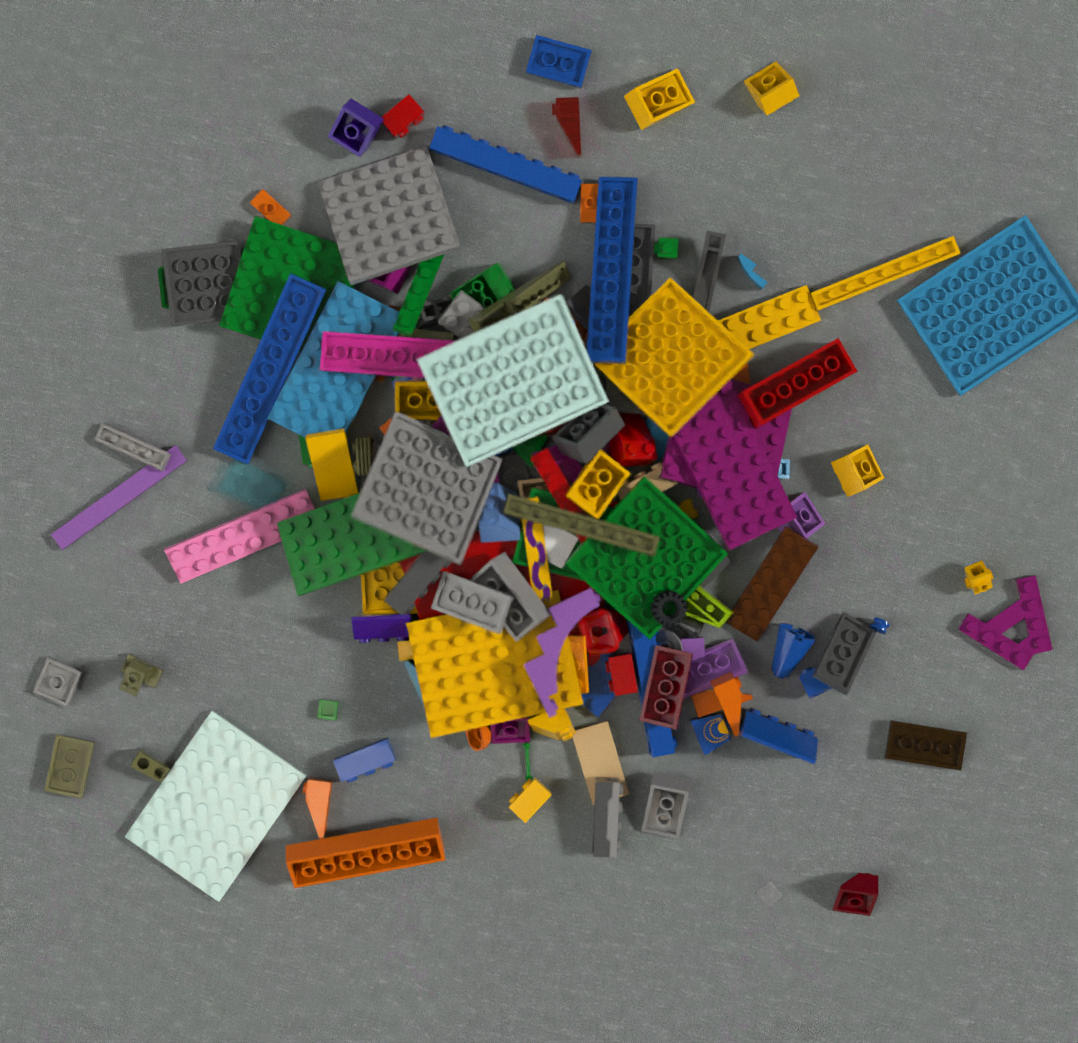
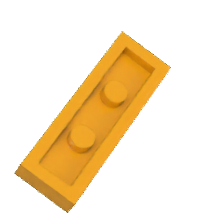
[568,635,589,694]

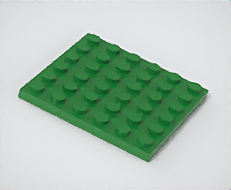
[219,216,355,353]
[565,476,728,640]

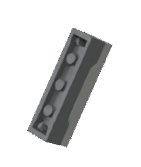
[592,777,623,857]

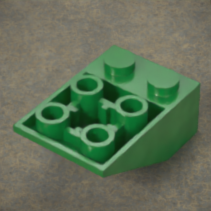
[449,263,516,308]

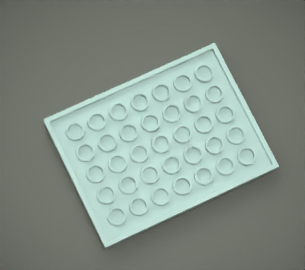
[417,294,609,467]
[125,710,307,902]

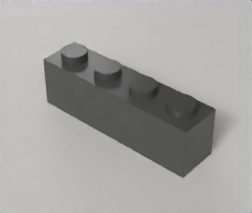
[384,551,452,616]

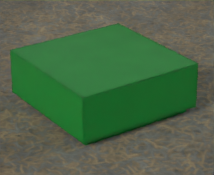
[317,699,339,721]

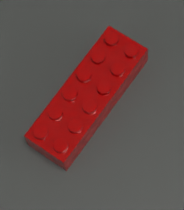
[737,338,857,429]

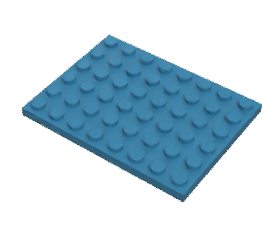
[896,215,1078,396]

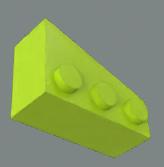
[685,585,733,628]

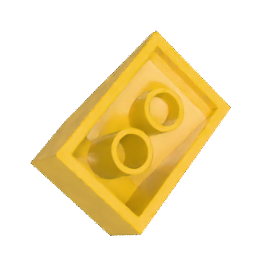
[624,68,696,130]
[566,450,631,519]

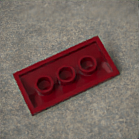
[639,645,693,730]

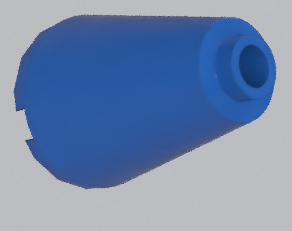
[771,623,815,679]

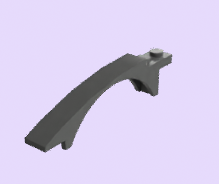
[693,231,726,312]

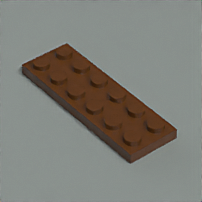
[725,526,819,642]

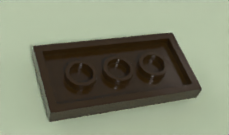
[884,720,967,771]

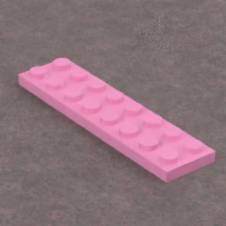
[164,488,315,584]

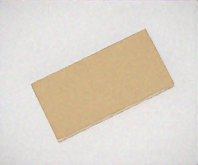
[573,721,629,805]

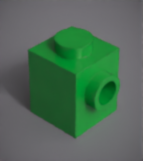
[654,237,678,261]

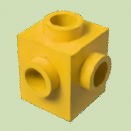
[964,560,994,595]

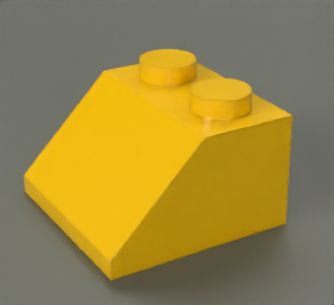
[743,61,800,116]
[831,444,885,497]
[527,708,576,741]

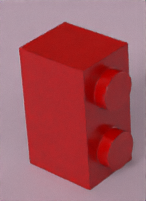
[381,94,425,139]
[605,653,638,696]

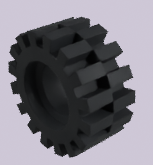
[650,590,688,627]

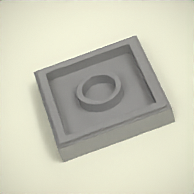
[32,657,83,707]

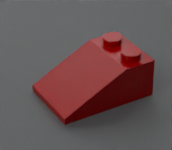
[609,413,658,466]

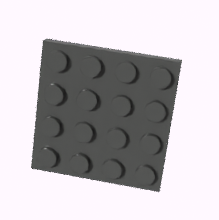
[161,241,241,327]

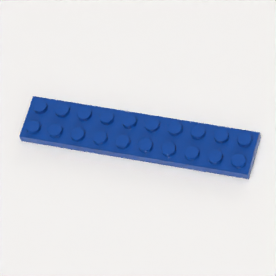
[587,177,638,364]
[213,273,326,464]

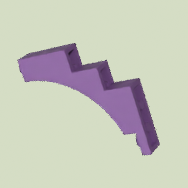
[524,588,601,718]

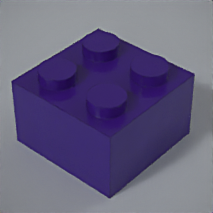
[327,98,384,157]

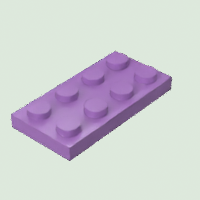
[684,638,748,698]

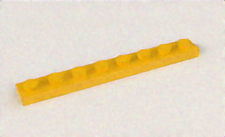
[810,236,961,311]

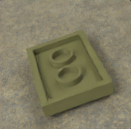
[44,734,95,799]

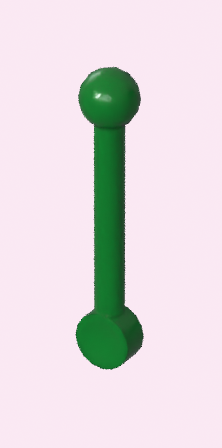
[523,742,533,781]

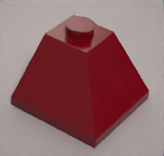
[832,873,879,916]

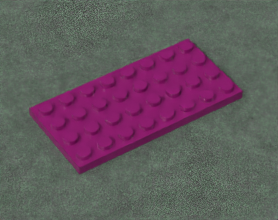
[673,379,797,551]

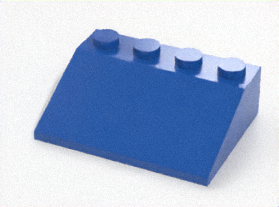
[739,707,818,765]

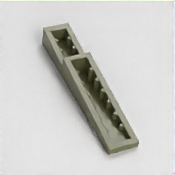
[468,261,571,333]

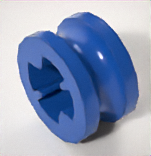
[870,617,890,634]

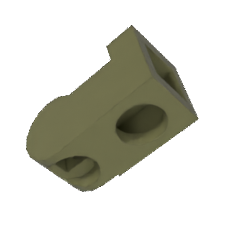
[130,749,170,782]

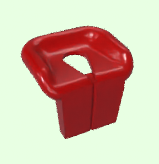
[576,608,629,655]

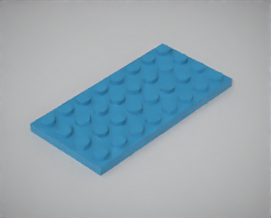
[267,281,399,438]

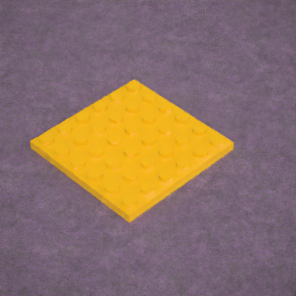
[592,277,754,437]

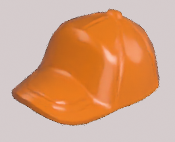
[465,725,491,751]

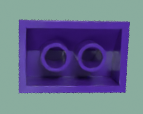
[351,613,412,643]

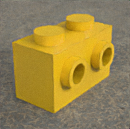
[509,777,552,823]

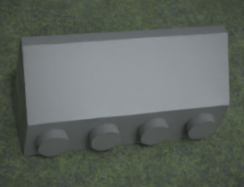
[470,552,552,642]

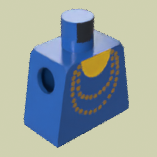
[690,713,731,755]

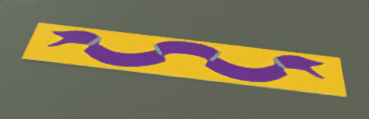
[522,497,554,609]

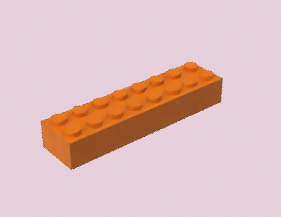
[286,818,446,888]

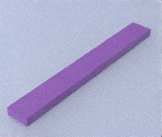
[51,445,187,550]

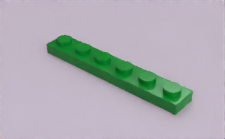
[393,254,445,337]

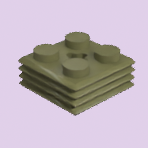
[352,436,374,476]

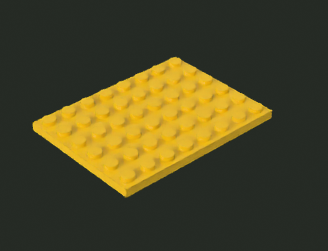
[406,590,583,738]

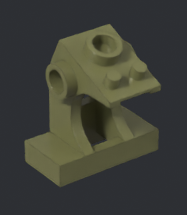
[118,654,164,697]

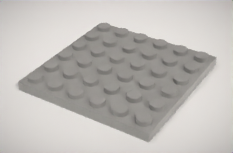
[318,146,461,285]
[351,412,503,565]

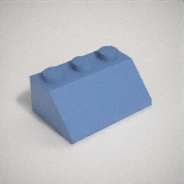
[479,483,520,542]

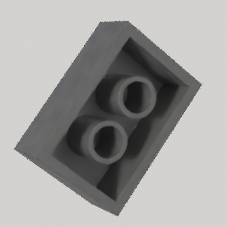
[552,404,625,464]

